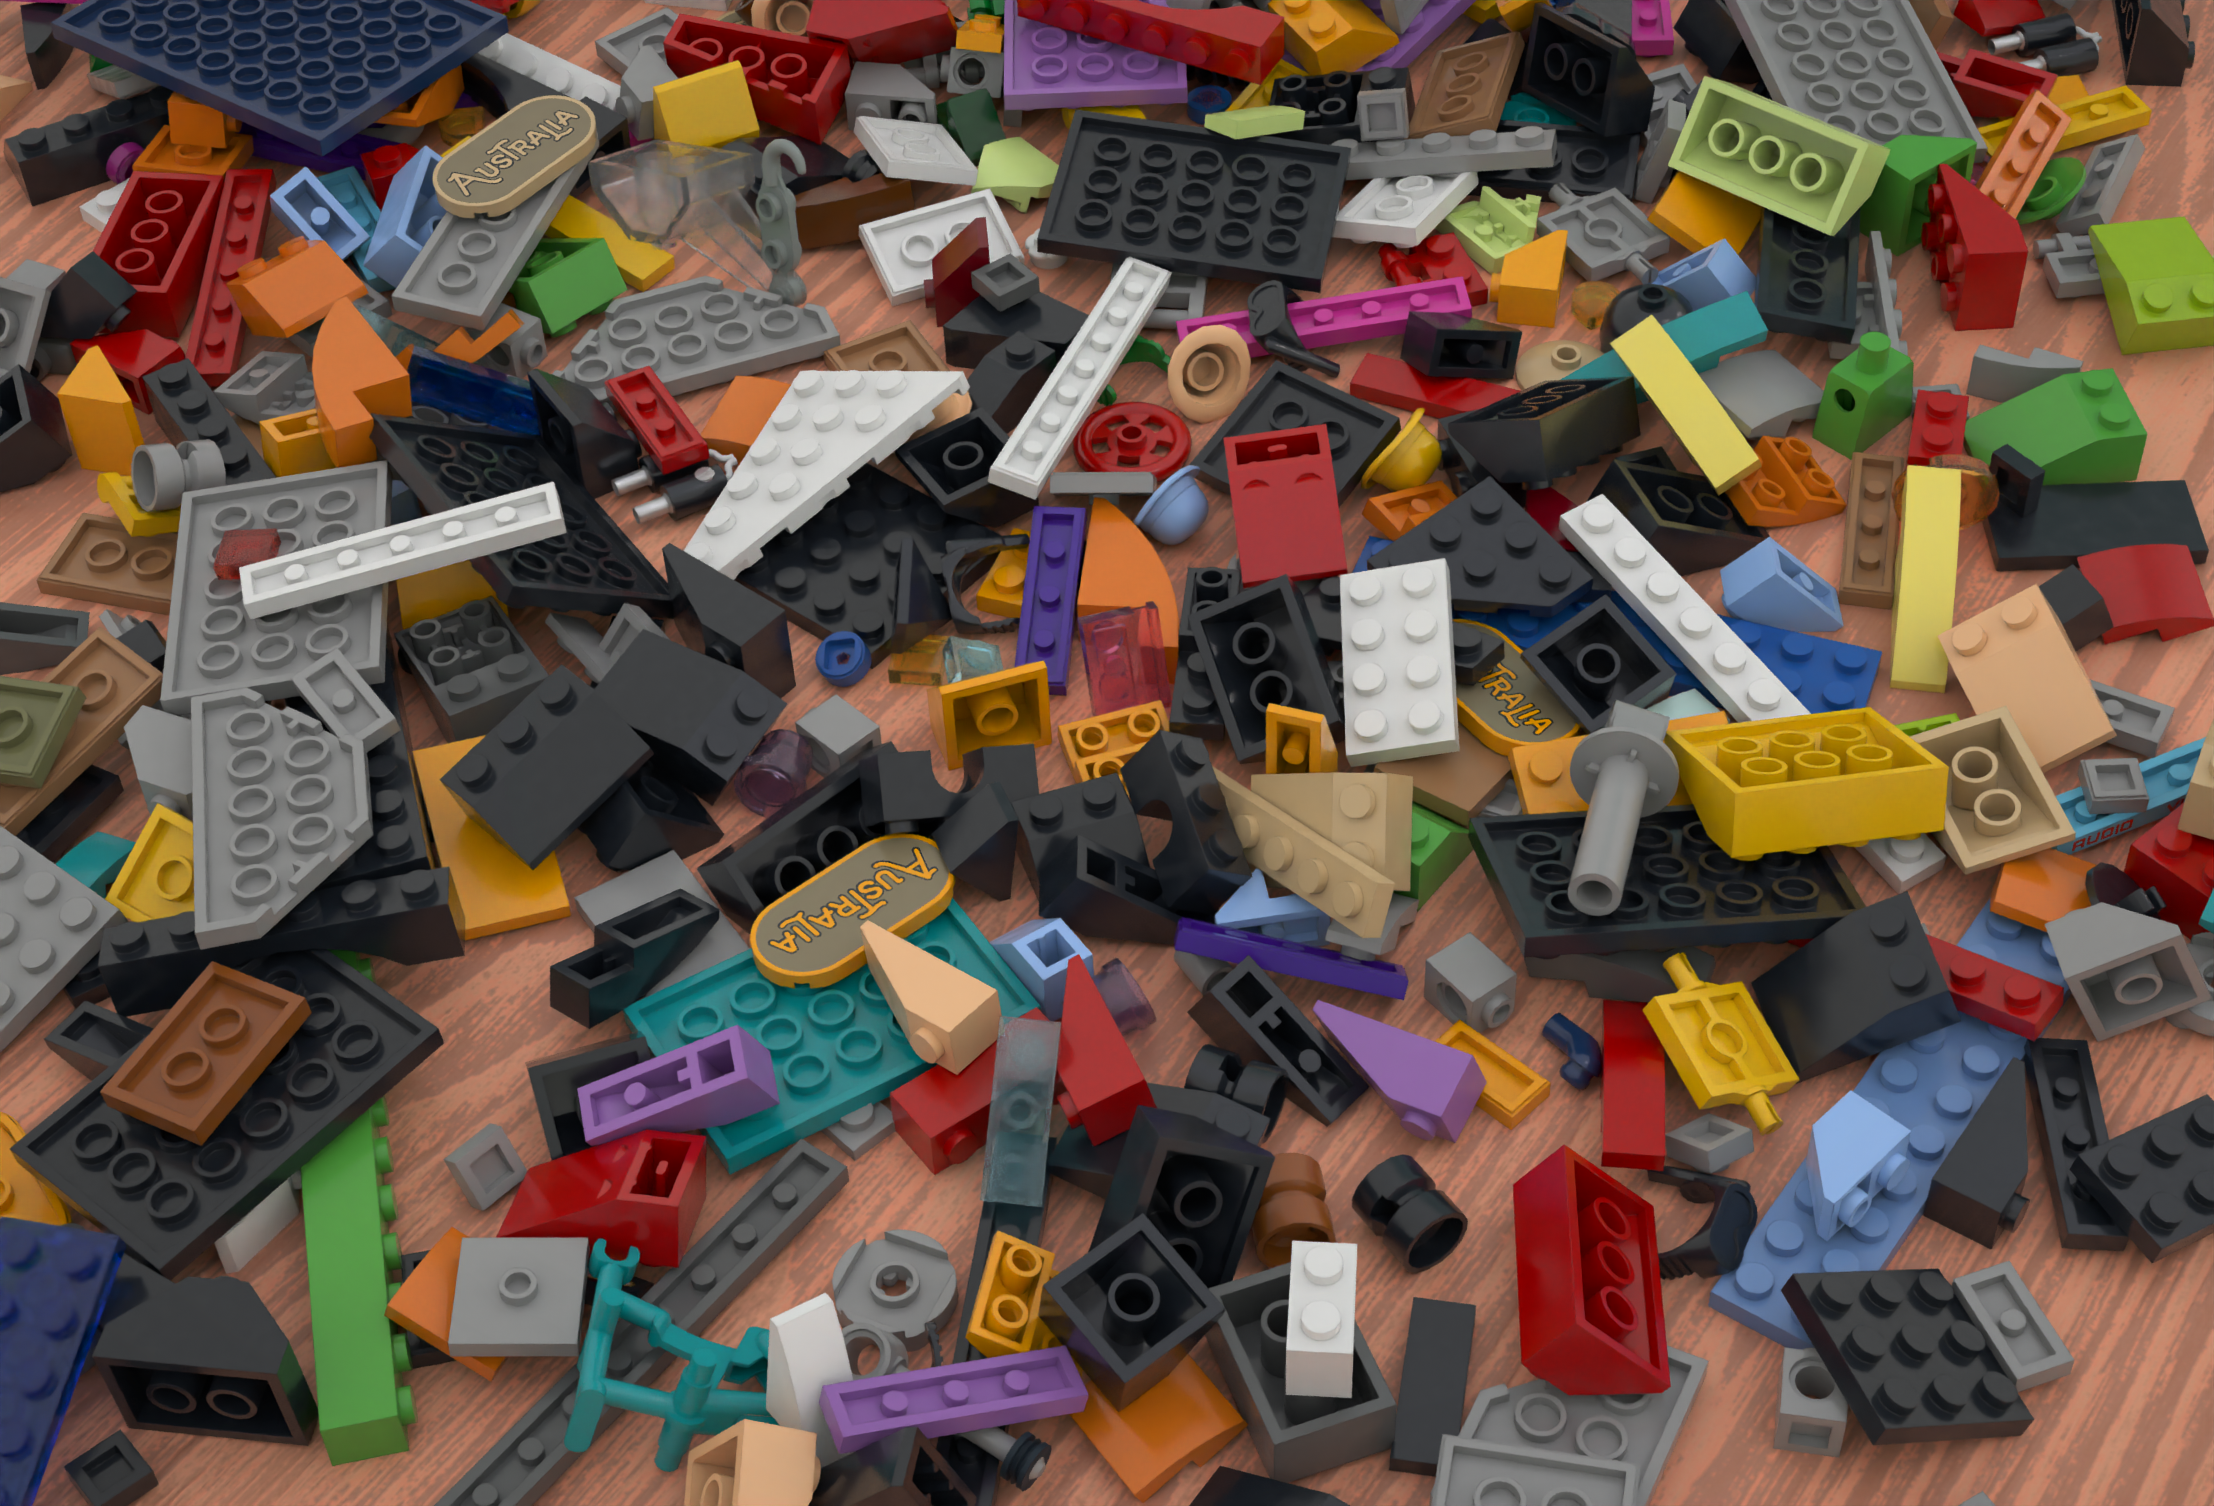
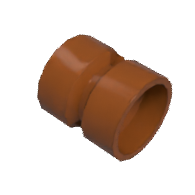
[1251,1153,1336,1268]

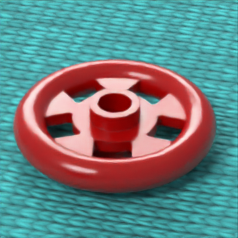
[1072,402,1192,483]

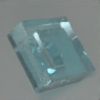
[942,636,1003,684]

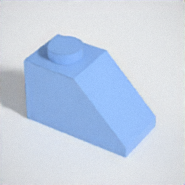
[270,167,370,261]
[1648,238,1756,311]
[1720,537,1844,632]

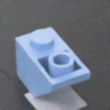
[989,918,1094,1022]
[1806,1090,1911,1241]

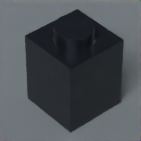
[2039,564,2114,652]

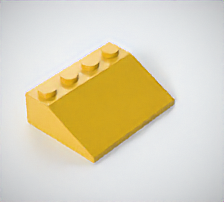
[1664,707,1949,861]

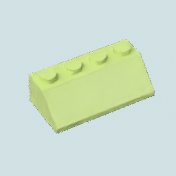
[1668,76,1891,236]

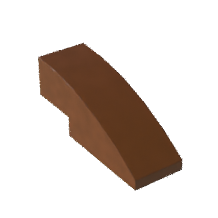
[794,173,916,250]

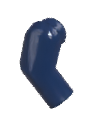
[1542,1012,1602,1090]

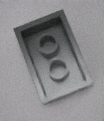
[1205,1262,1397,1483]

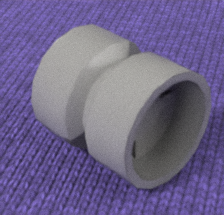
[131,439,226,512]

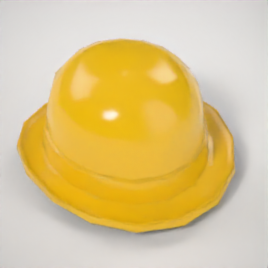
[1360,408,1442,492]

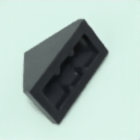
[890,537,952,654]

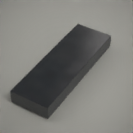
[1389,1297,1476,1477]

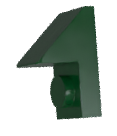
[936,88,1006,167]

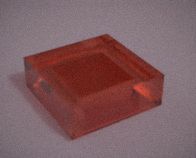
[213,528,281,580]

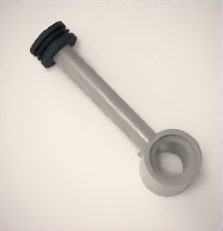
[841,1322,1052,1491]

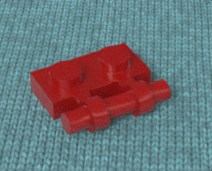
[1378,232,1488,307]

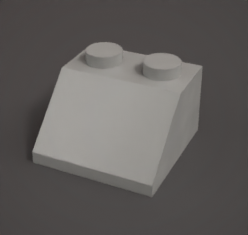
[2044,902,2212,1042]

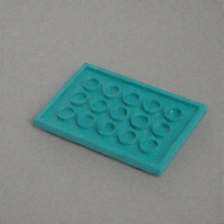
[623,897,1041,1175]

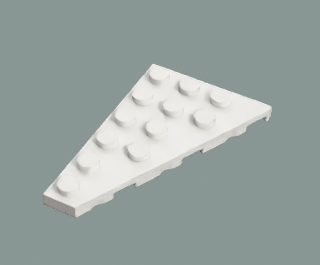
[666,370,970,580]

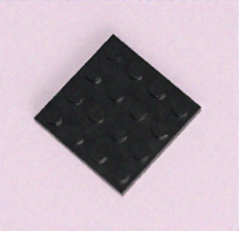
[735,463,1001,669]

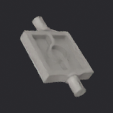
[1536,183,1670,284]

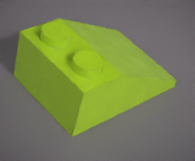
[2088,216,2214,355]

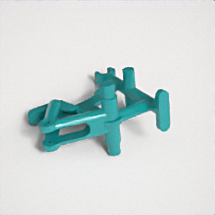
[564,1238,780,1472]

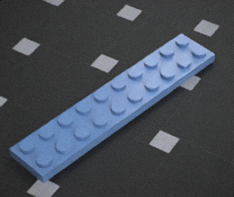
[1708,897,2072,1350]

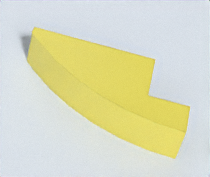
[1610,315,1762,496]
[1890,465,1961,693]

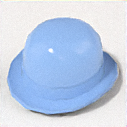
[1133,465,1209,545]

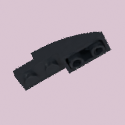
[1169,567,1241,741]

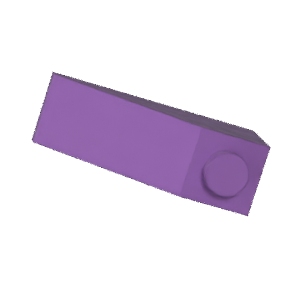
[1312,1000,1487,1143]
[577,1025,780,1146]

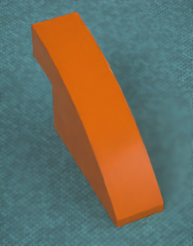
[312,296,413,468]
[1077,497,1179,684]

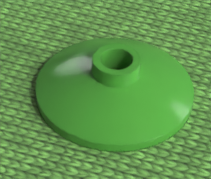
[2016,157,2086,225]

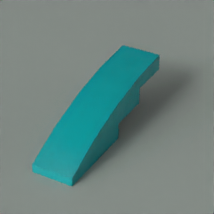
[1561,291,1768,404]

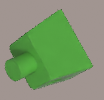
[1812,332,1914,460]

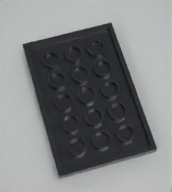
[1037,110,1351,293]
[369,413,674,619]
[1468,804,1866,959]
[9,949,444,1281]

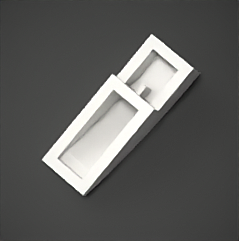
[766,1293,856,1468]

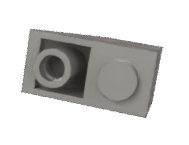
[845,62,938,131]

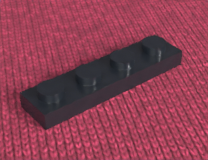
[2023,1038,2130,1251]

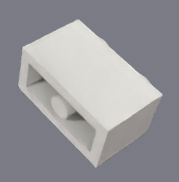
[1286,1241,1357,1398]

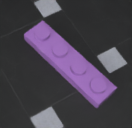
[819,1345,1089,1454]

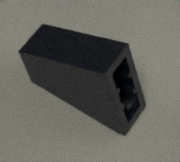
[943,292,1089,369]
[808,1426,977,1506]

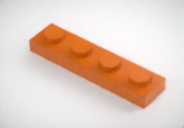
[1975,90,2072,219]

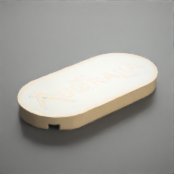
[432,95,597,218]

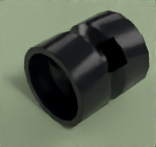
[1184,1044,1288,1143]
[1352,1154,1468,1273]

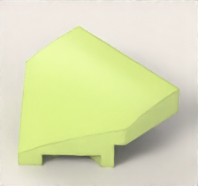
[1204,105,1305,139]
[971,137,1059,213]
[1435,186,1541,275]

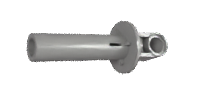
[1568,700,1679,916]

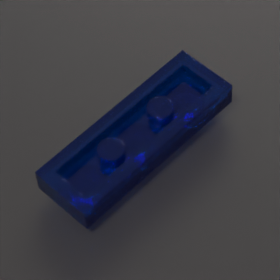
[407,345,540,436]

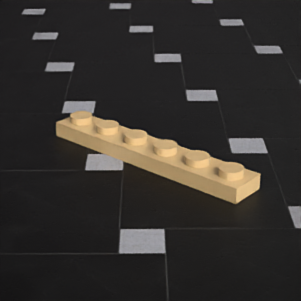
[1212,766,1395,938]

